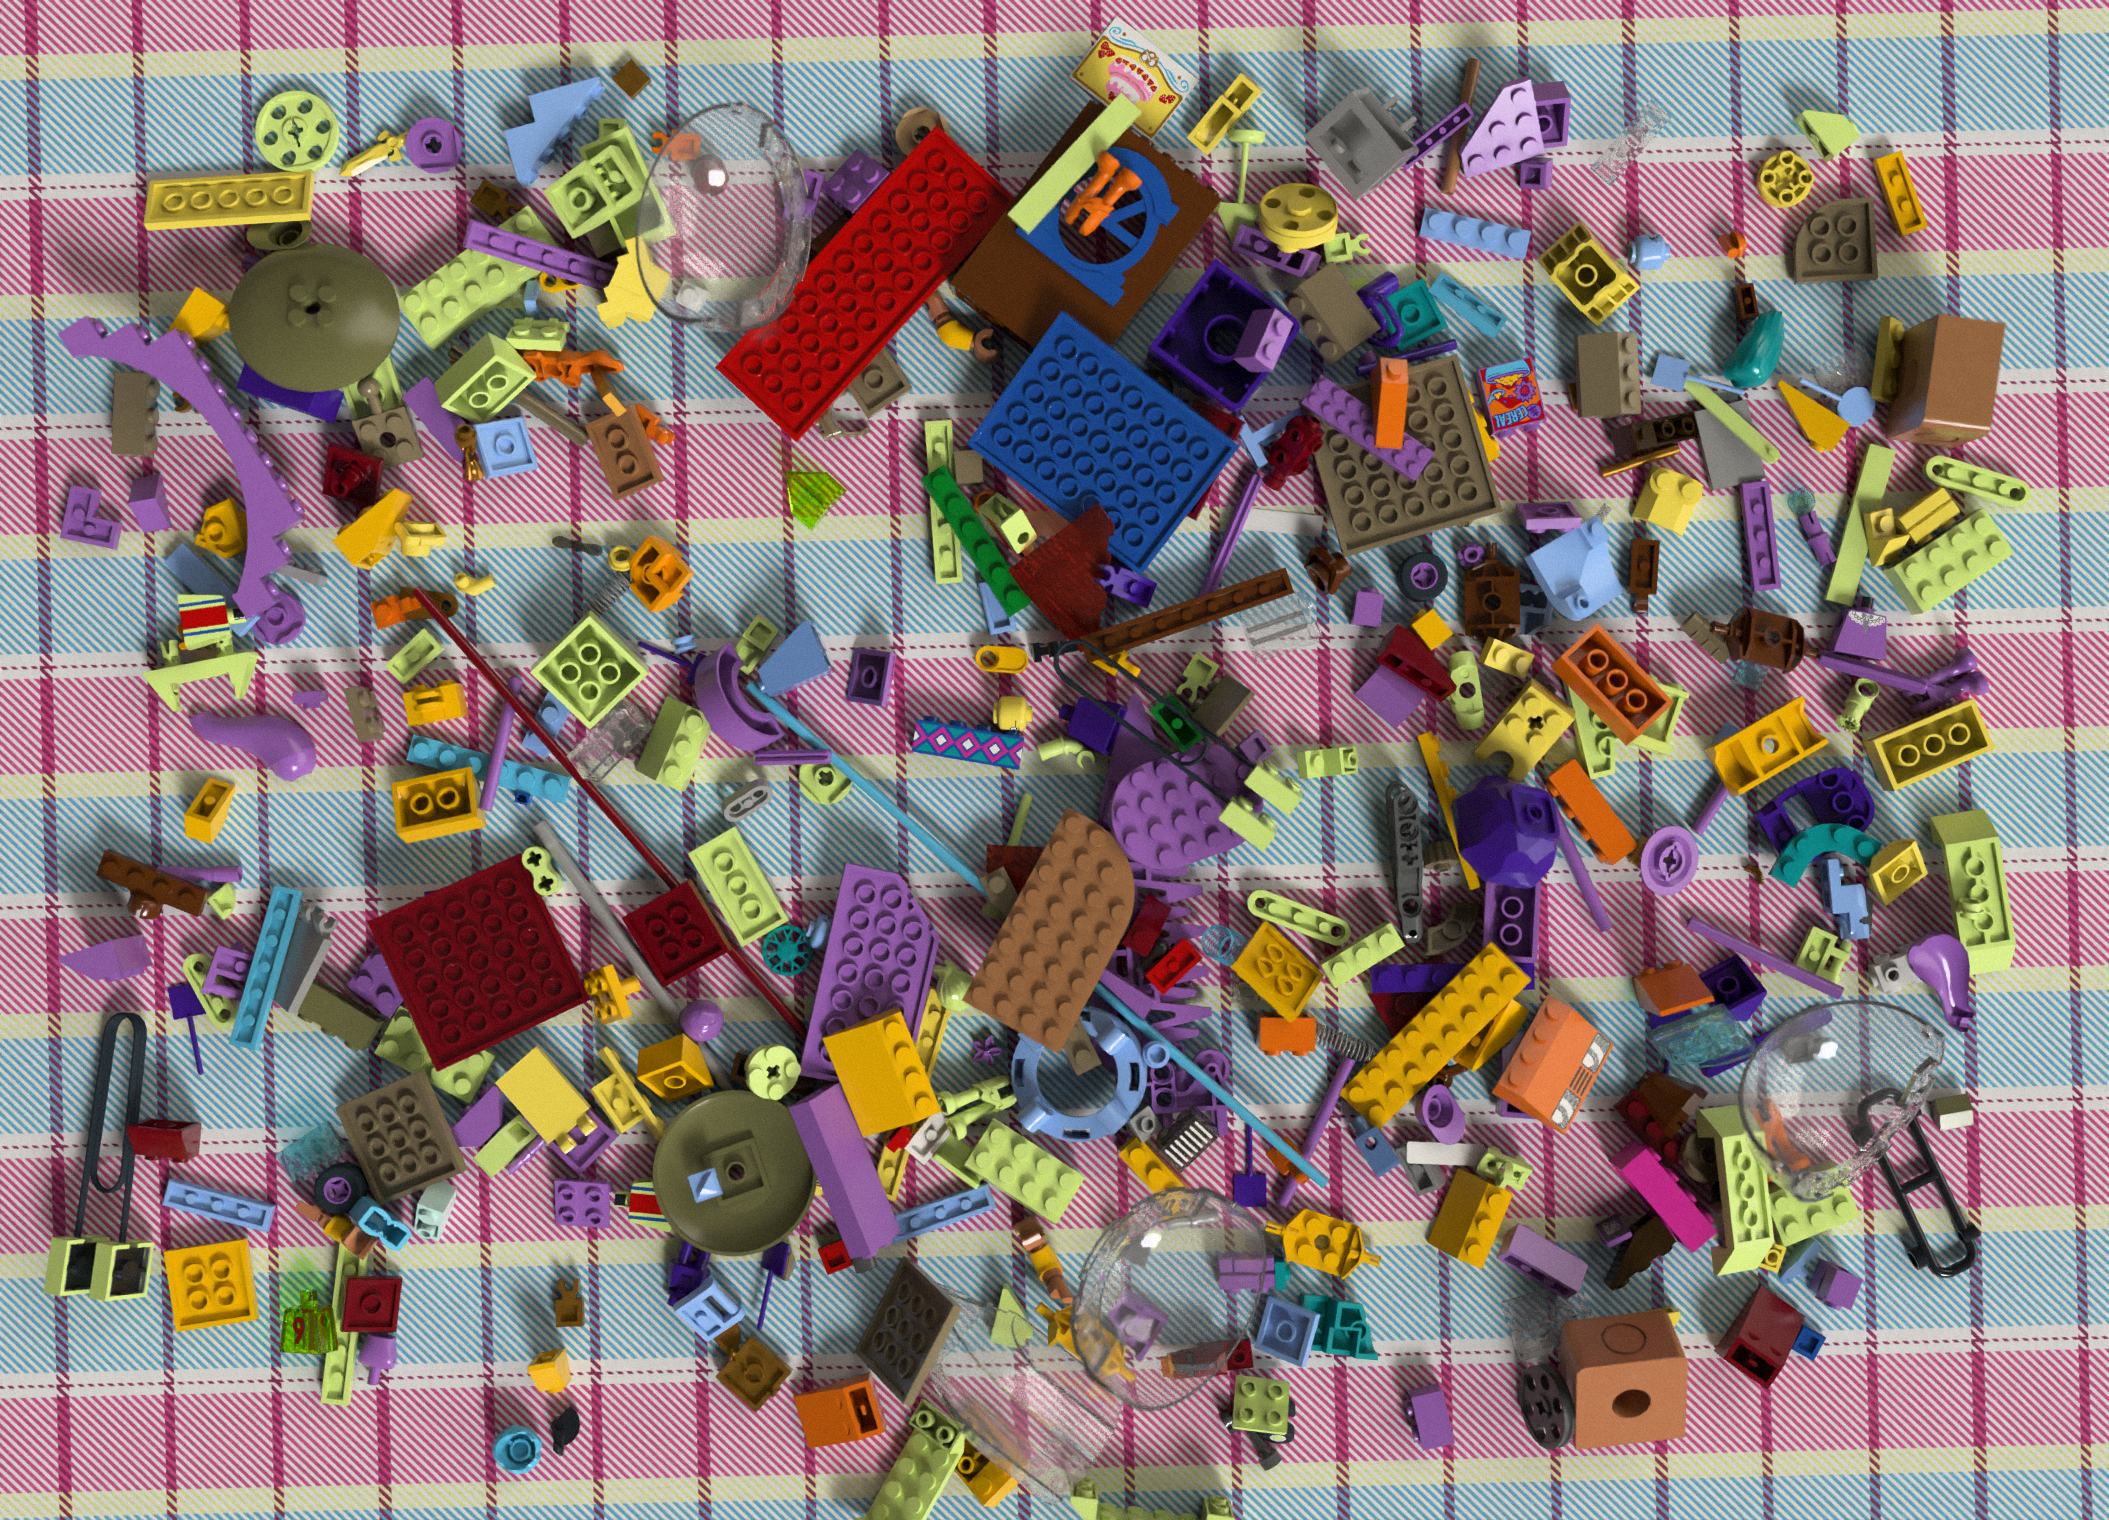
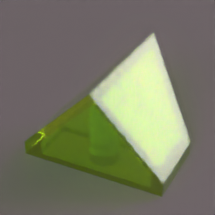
[786,471,847,531]

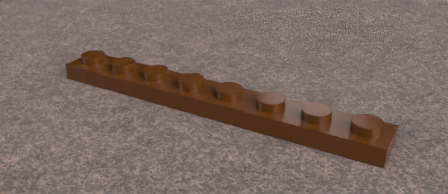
[1079,567,1294,663]

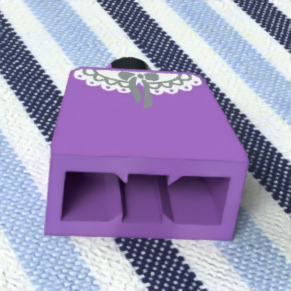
[1826,596,1887,661]

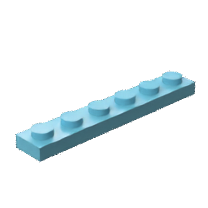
[406,734,572,804]
[229,885,304,1051]

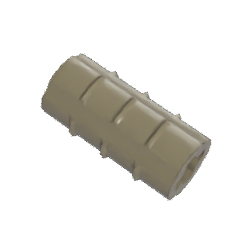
[1680,611,1731,664]

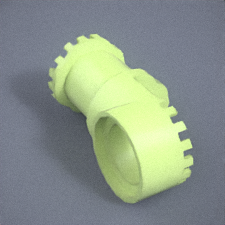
[1835,678,1880,733]

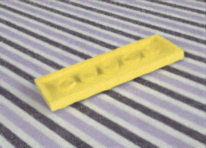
[144,170,315,231]

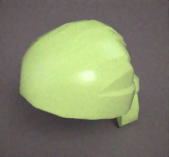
[933,960,973,1012]

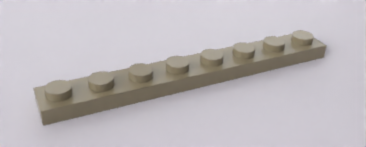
[979,867,1102,1076]

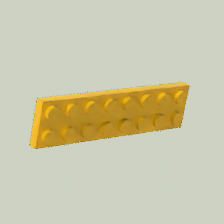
[1340,941,1531,1129]

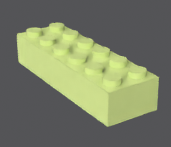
[398,205,561,350]

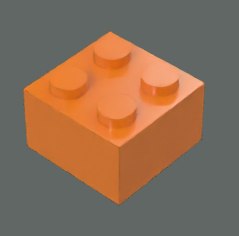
[1256,1012,1316,1056]

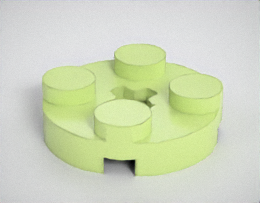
[799,753,852,805]
[744,1043,801,1100]

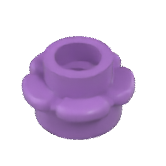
[1457,542,1484,568]

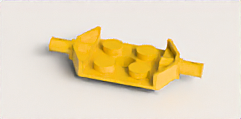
[1264,1207,1381,1280]

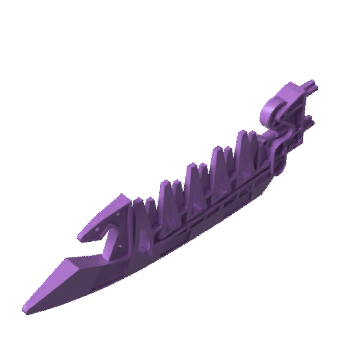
[1090,693,1231,1140]

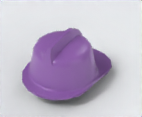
[1414,1084,1466,1145]

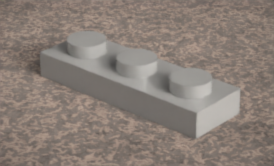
[239,551,328,587]

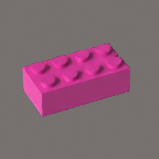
[1608,1140,1717,1253]

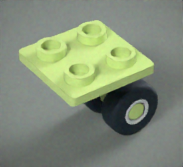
[1232,1375,1296,1444]

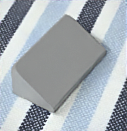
[1393,1134,1446,1196]

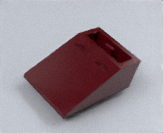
[1714,1285,1805,1390]

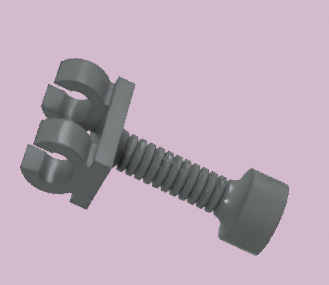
[1219,1409,1282,1471]

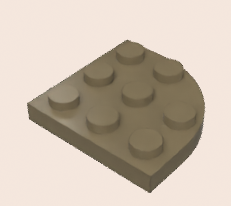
[1792,197,1878,285]

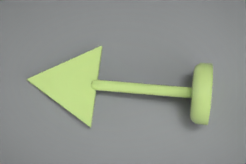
[1218,129,1266,244]

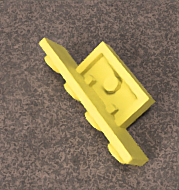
[590,1046,666,1141]

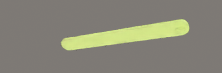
[1684,371,1780,464]

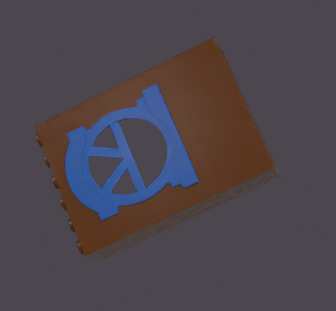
[950,99,1221,354]

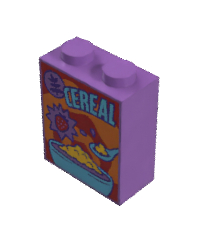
[1474,356,1547,439]

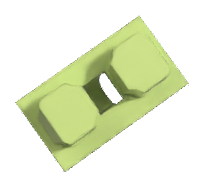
[1476,1145,1533,1190]

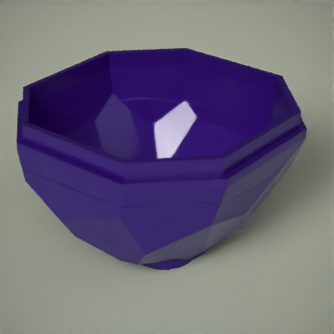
[1451,776,1560,889]

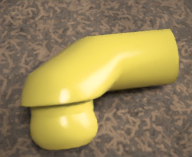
[453,572,496,596]

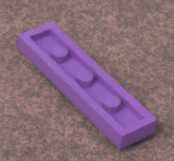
[1739,481,1782,592]

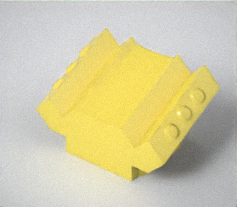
[1537,220,1641,326]
[596,236,670,330]

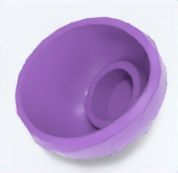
[679,999,724,1042]

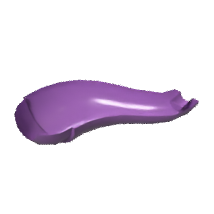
[189,711,316,782]
[1907,931,1975,1033]

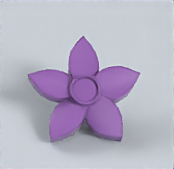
[973,1035,1004,1067]

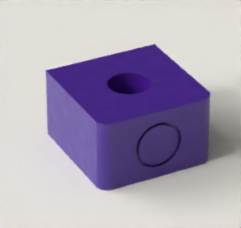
[1147,258,1300,417]

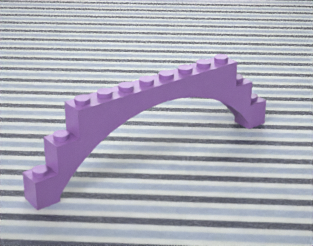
[57,316,307,619]

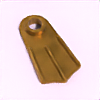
[398,587,459,620]

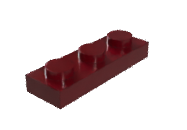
[1613,1088,1682,1168]

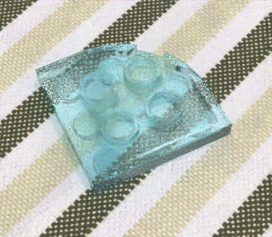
[1647,1004,1759,1068]

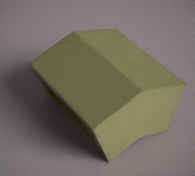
[1930,1093,1974,1131]

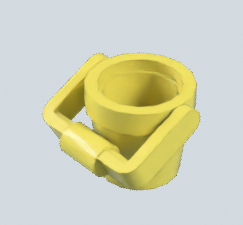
[394,521,447,557]

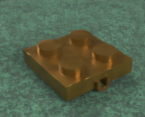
[716,1334,793,1412]

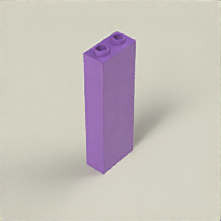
[788,1082,901,1260]

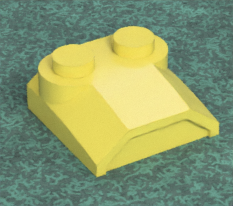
[1631,465,1703,536]
[1867,838,1928,906]

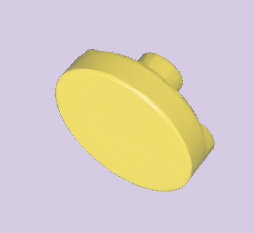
[1756,151,1814,208]

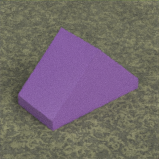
[128,474,172,533]

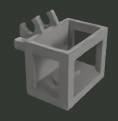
[1304,86,1419,200]

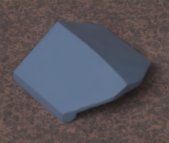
[1498,583,1553,636]

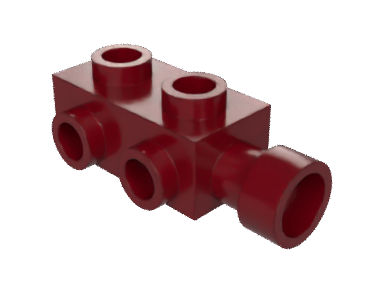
[1262,415,1325,491]

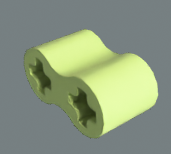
[522,846,563,896]

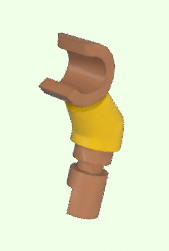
[926,291,1001,364]
[295,1200,379,1260]
[1014,1216,1074,1304]

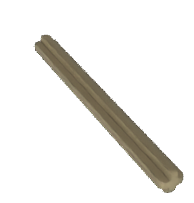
[448,344,590,447]

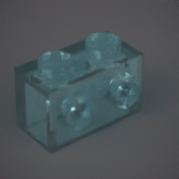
[276,1120,346,1182]

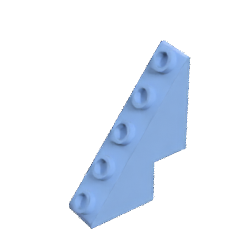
[504,77,605,187]

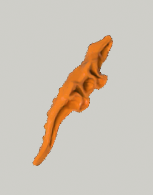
[450,347,624,388]

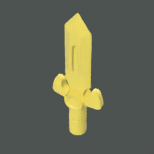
[339,128,411,177]

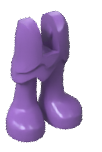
[1901,647,1989,714]

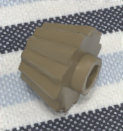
[1423,841,1460,872]

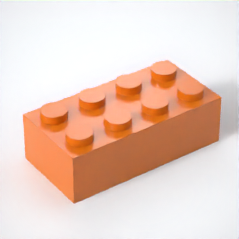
[1550,623,1674,746]

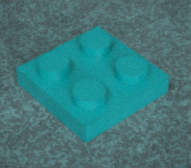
[1377,278,1448,353]

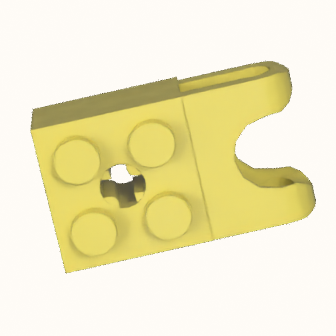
[1473,678,1575,782]

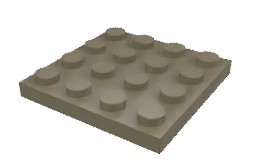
[335,1069,468,1206]
[855,1256,962,1407]

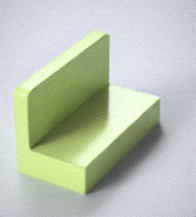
[933,1134,982,1189]

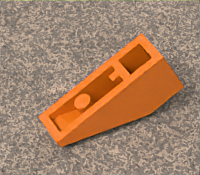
[1370,357,1408,449]

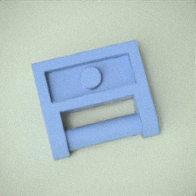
[673,1277,746,1342]

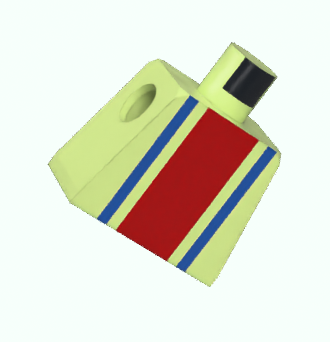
[977,492,1037,557]
[177,594,247,650]
[614,1177,673,1232]

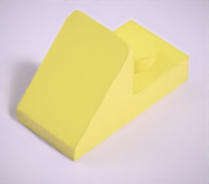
[1863,508,1910,567]

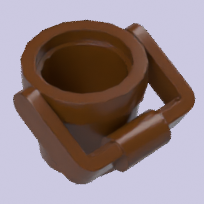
[1304,546,1351,595]

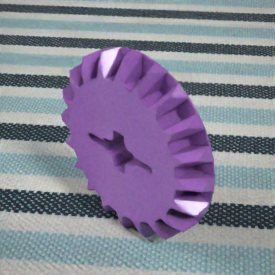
[1637,825,1699,896]

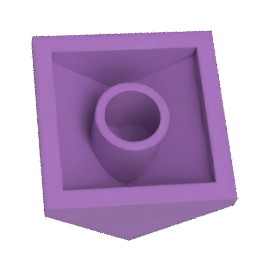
[846,648,897,708]
[1353,663,1426,729]

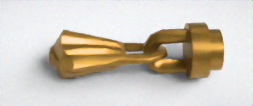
[454,424,484,482]

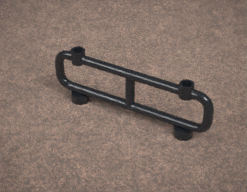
[1849,1087,1980,1278]

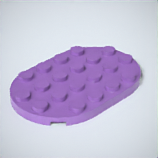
[1108,744,1263,870]

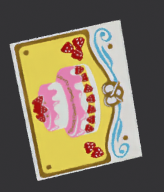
[1069,16,1199,141]

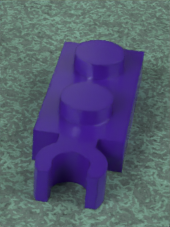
[1093,563,1157,609]

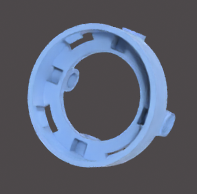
[1011,1006,1147,1142]

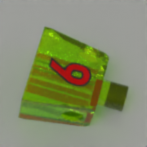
[280,1289,338,1355]

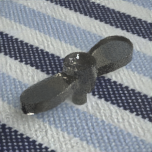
[552,536,603,556]

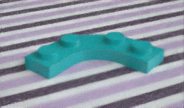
[1768,823,1882,888]

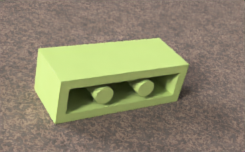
[1318,921,1405,988]

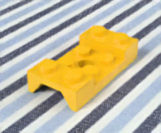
[1705,695,1829,797]

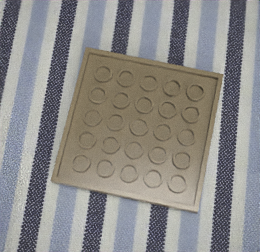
[1298,354,1503,558]

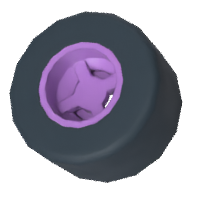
[1397,552,1448,602]
[314,1162,369,1215]

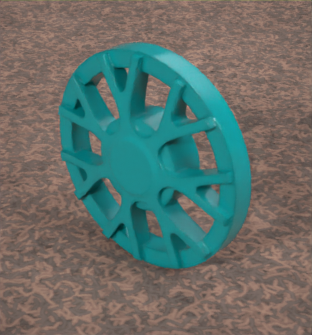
[762,925,813,976]

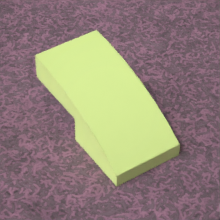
[735,615,780,677]

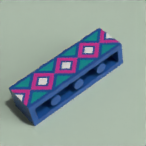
[911,715,1024,770]

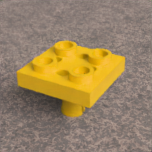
[583,964,640,1025]

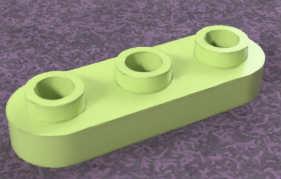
[183,953,239,1028]

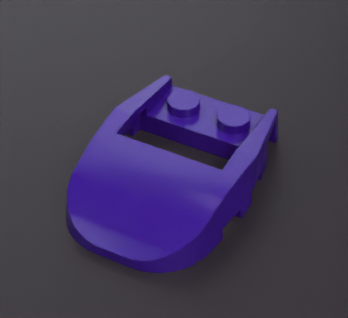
[1752,767,1875,862]

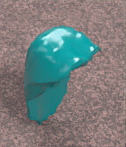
[1723,308,1785,389]

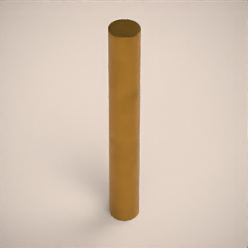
[1599,443,1680,479]

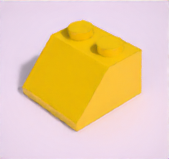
[636,1033,714,1104]

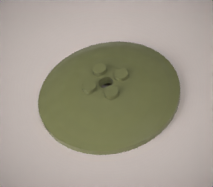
[229,243,400,392]
[653,1090,817,1256]

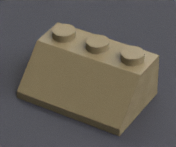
[1282,261,1381,366]
[1574,332,1641,419]

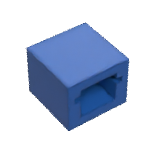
[514,791,533,806]

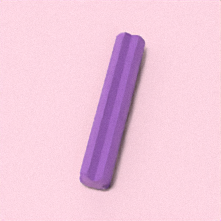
[755,749,832,765]

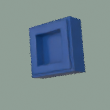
[1791,1324,1826,1361]

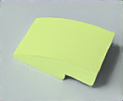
[543,145,649,239]

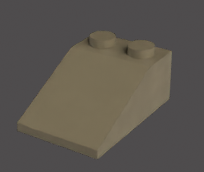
[1190,675,1255,737]

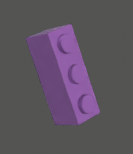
[402,376,476,463]
[1497,1223,1589,1299]

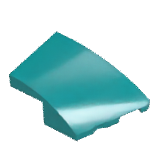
[1298,1293,1378,1360]

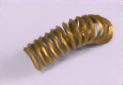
[1744,864,1764,884]

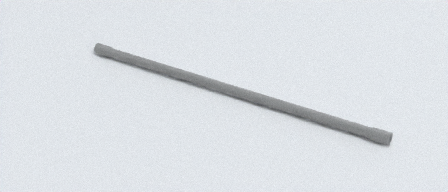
[532,820,738,1091]

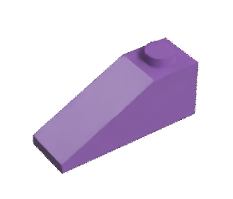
[1230,224,1322,280]

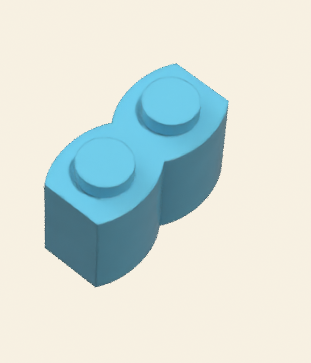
[349,1197,412,1251]

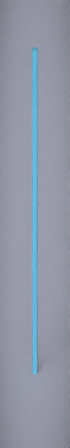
[745,681,1329,1188]

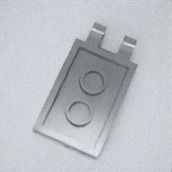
[273,902,338,1014]

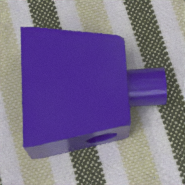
[1059,697,1128,756]

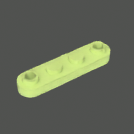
[1922,455,2031,507]
[1247,889,1351,946]

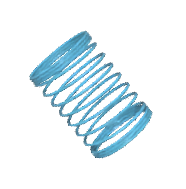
[1201,925,1248,967]

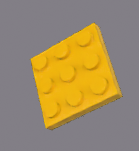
[1230,920,1324,1024]
[164,1237,260,1332]

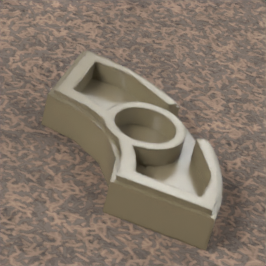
[1425,902,1479,957]

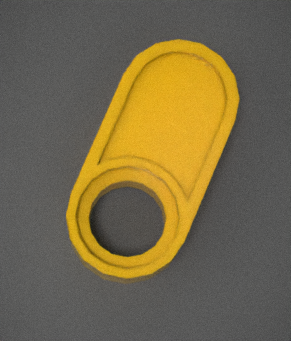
[975,646,1029,674]

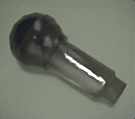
[1135,938,1169,974]

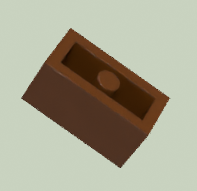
[1732,283,1759,322]

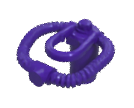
[1356,271,1404,349]

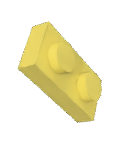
[1478,636,1535,680]

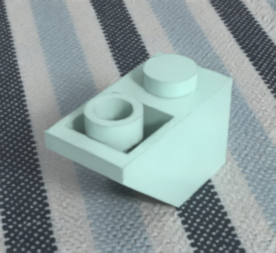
[414,1181,457,1241]

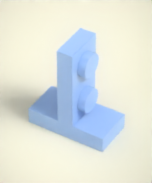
[1236,407,1302,471]

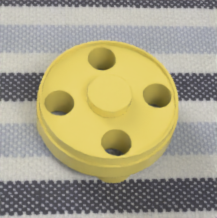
[1258,183,1338,253]

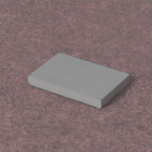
[1692,399,1766,492]

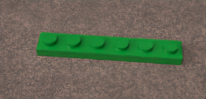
[920,465,1032,618]

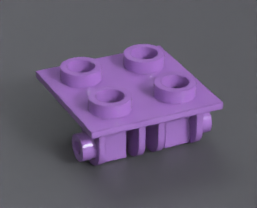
[554,1176,613,1228]

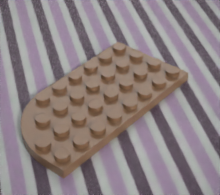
[962,807,1135,1054]

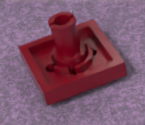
[322,442,384,508]

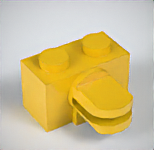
[402,679,469,726]

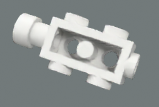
[1866,943,1923,994]

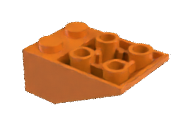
[793,1372,887,1448]

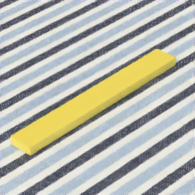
[876,986,951,1201]

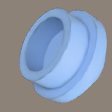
[1142,1040,1170,1068]

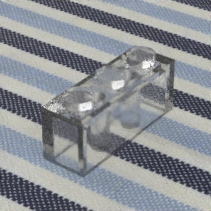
[1590,99,1672,186]
[567,700,653,783]

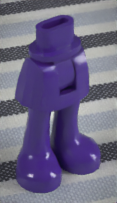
[667,1239,711,1307]

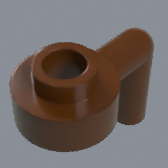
[1427,1063,1468,1089]

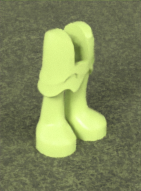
[937,1075,1017,1141]

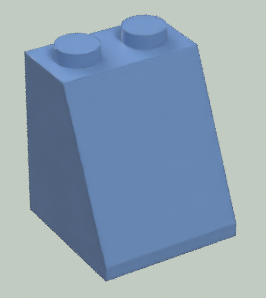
[756,619,834,697]

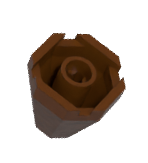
[1636,1070,1709,1139]

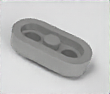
[721,779,773,822]

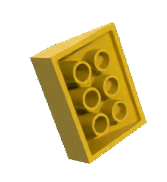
[822,1006,941,1137]

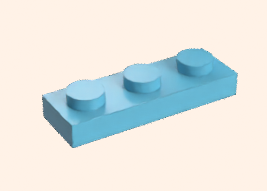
[1428,272,1507,339]

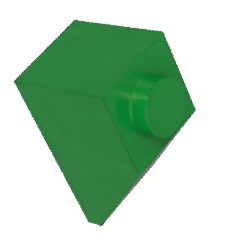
[1148,690,1203,753]

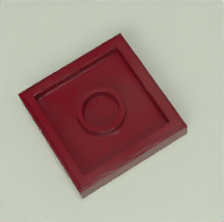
[340,1276,403,1332]

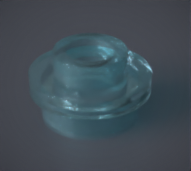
[1787,488,1816,515]

